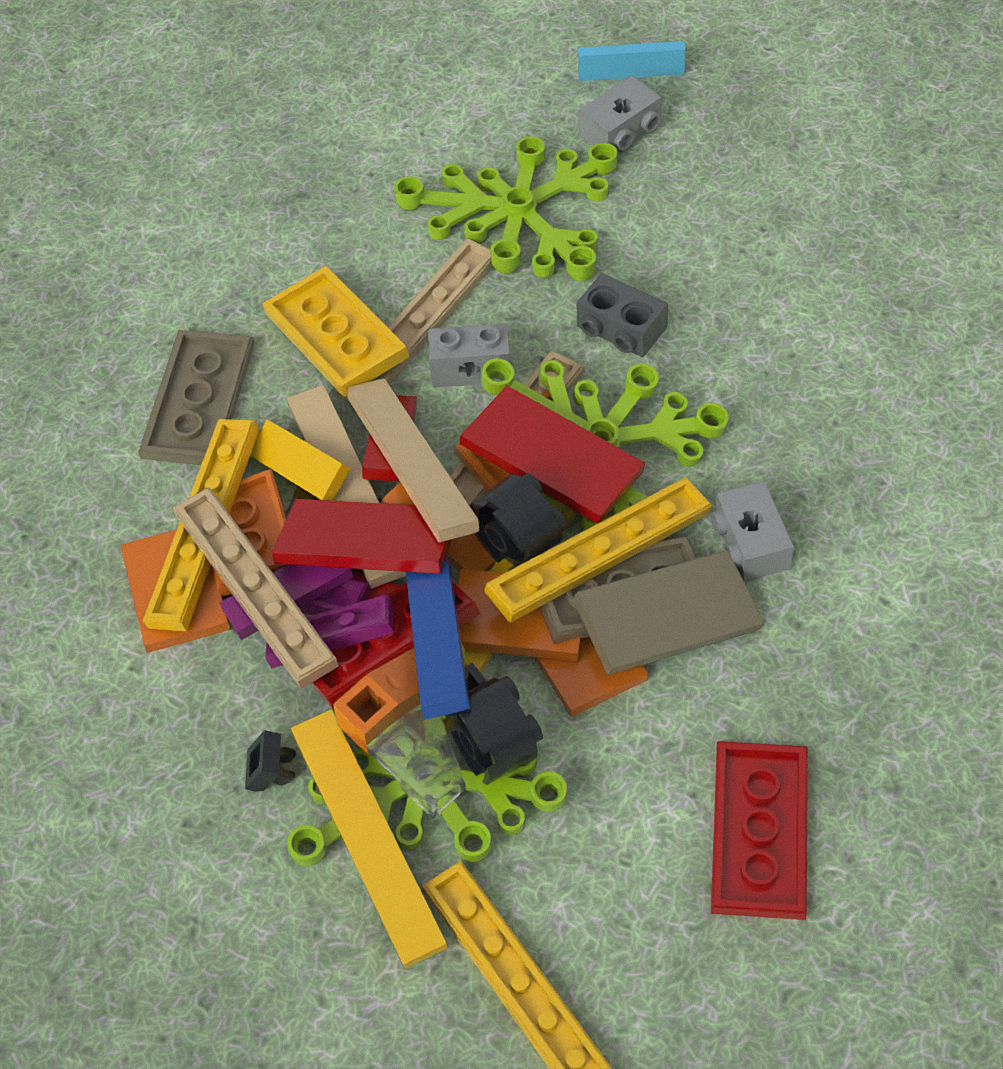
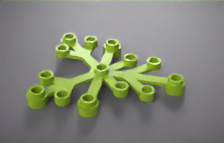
[394,136,617,281]
[481,358,729,530]
[287,643,567,866]

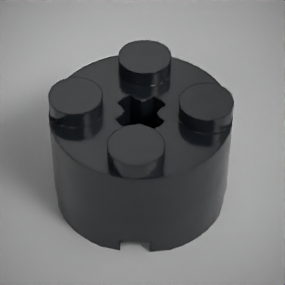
[469,473,568,571]
[445,676,543,785]

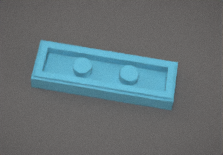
[578,41,686,81]

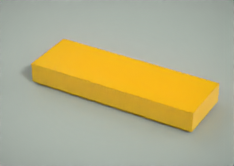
[250,419,351,501]

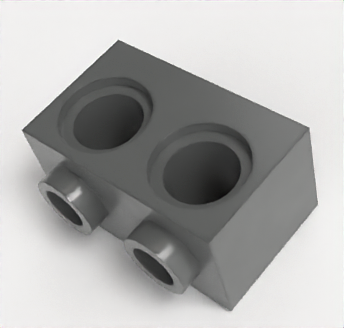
[576,273,668,358]

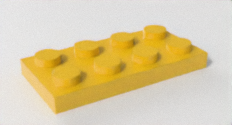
[262,266,410,397]

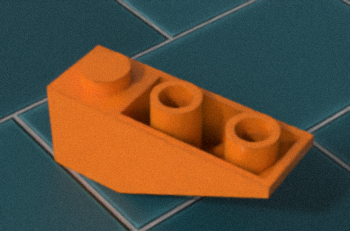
[333,648,467,755]

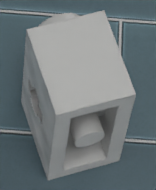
[579,76,662,151]
[428,323,510,388]
[710,481,794,582]

